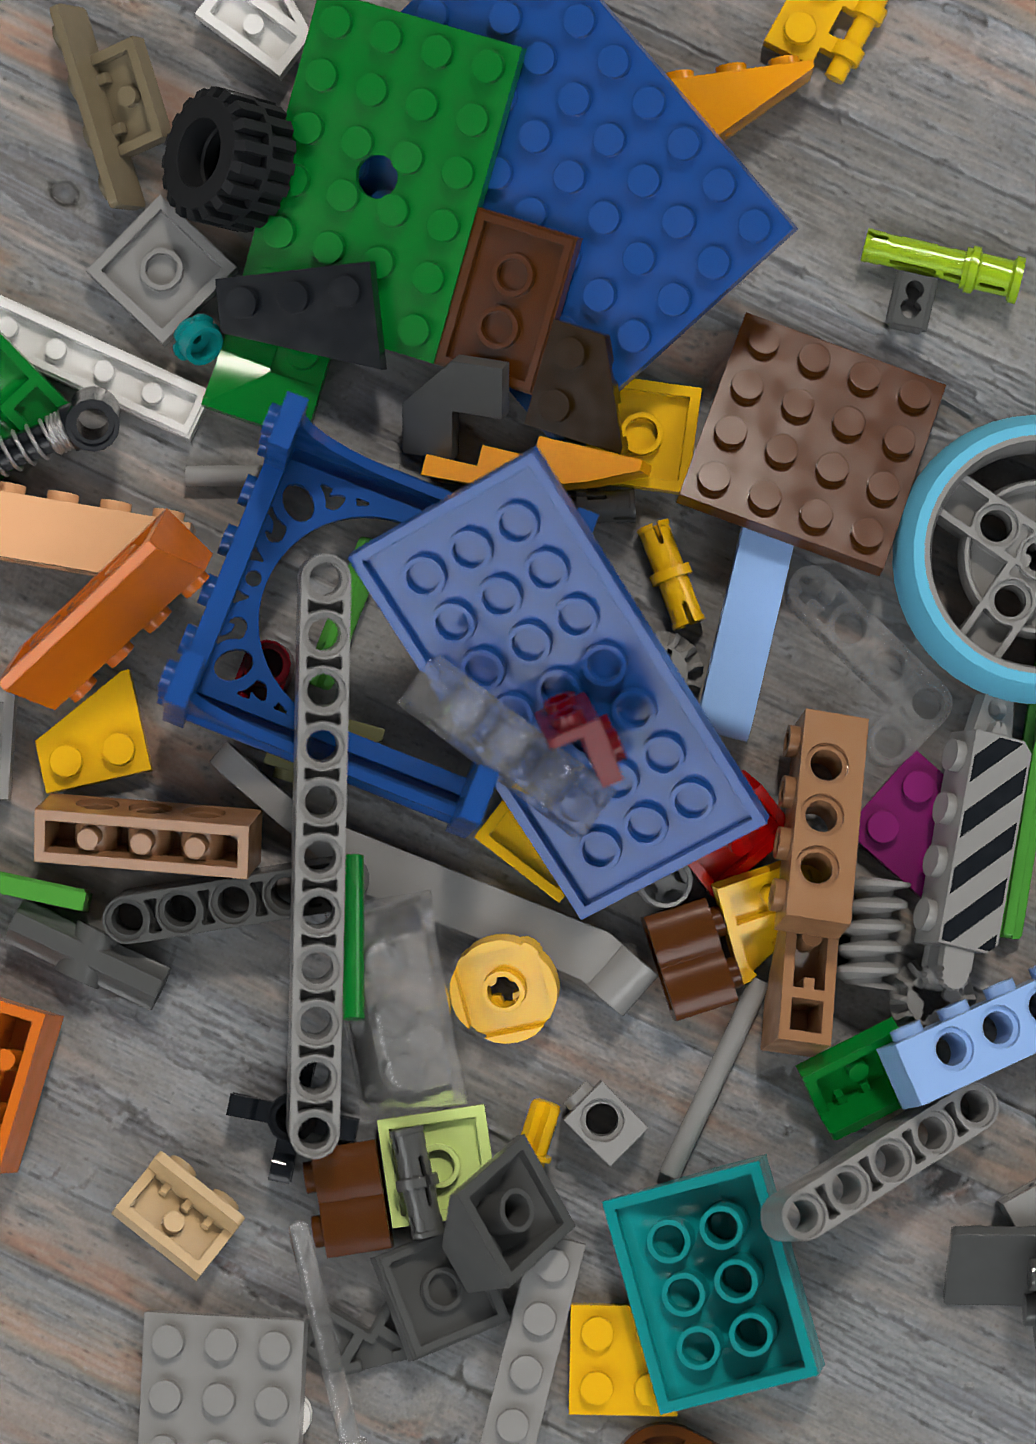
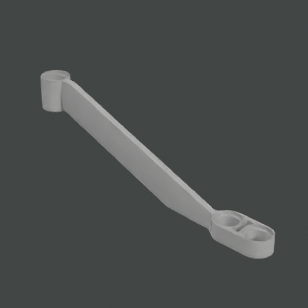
[210,741,659,1016]

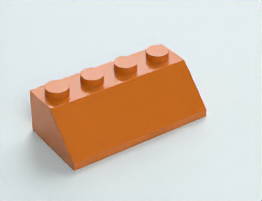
[0,508,213,710]

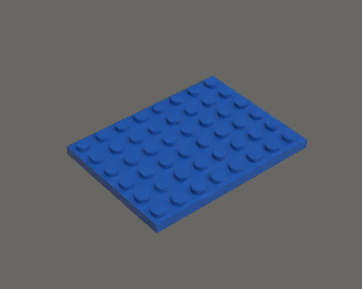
[359,0,798,442]

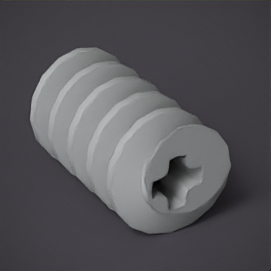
[836,876,911,991]

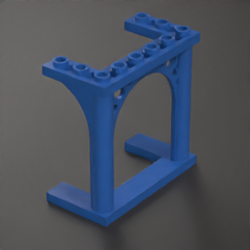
[157,391,599,839]

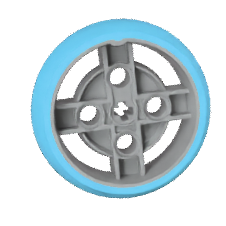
[892,415,1036,704]

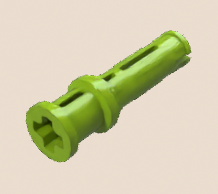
[860,227,1026,304]

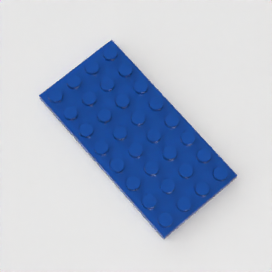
[347,445,769,920]

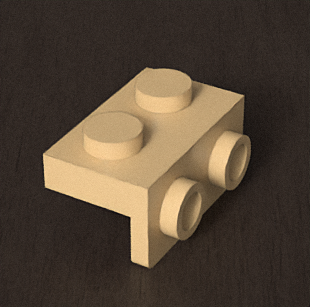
[111,1151,245,1281]

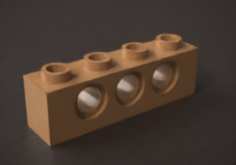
[768,708,869,940]
[34,793,263,879]

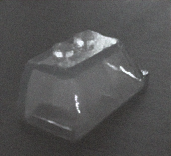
[324,889,469,1122]

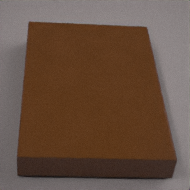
[434,207,583,395]

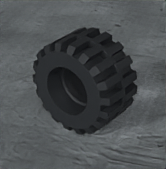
[162,86,296,233]

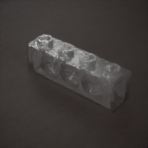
[397,655,617,837]

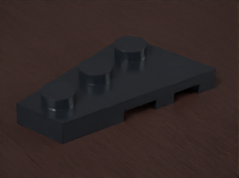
[215,261,387,370]

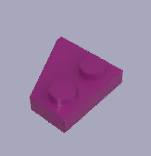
[858,749,944,899]

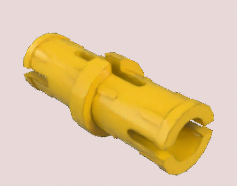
[636,518,706,631]

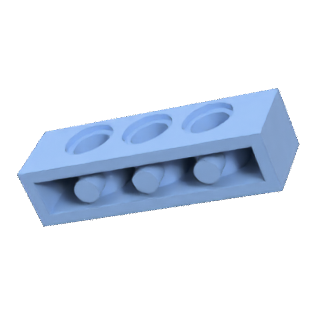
[876,965,1036,1110]

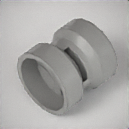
[638,866,693,909]

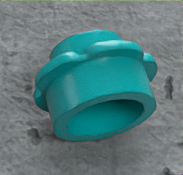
[172,314,223,365]

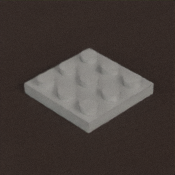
[138,1310,309,1444]

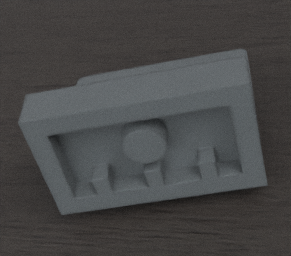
[943,1225,1036,1349]

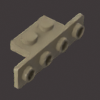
[50,3,171,211]

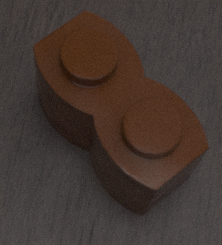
[640,898,744,1021]
[303,1139,394,1258]

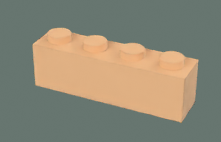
[0,481,196,577]

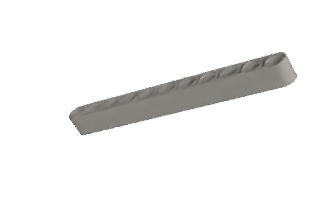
[286,554,351,1159]

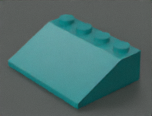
[602,1154,825,1415]

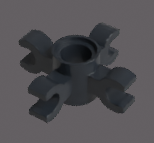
[226,1062,360,1184]

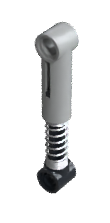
[0,386,121,477]

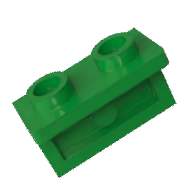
[795,1017,902,1140]

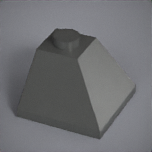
[442,1134,576,1293]

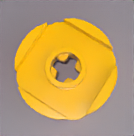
[449,934,560,1044]

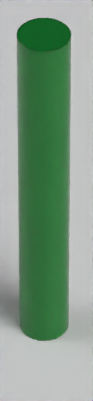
[342,854,365,1021]

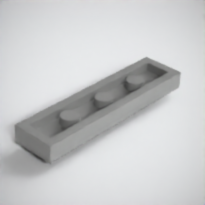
[480,1238,586,1444]

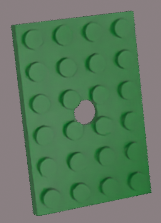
[243,0,527,364]

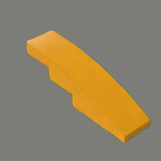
[421,436,652,490]

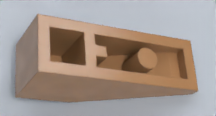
[761,882,839,1057]

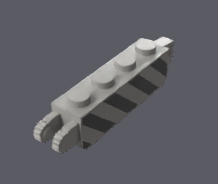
[913,693,1032,991]

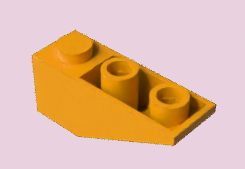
[666,55,814,141]

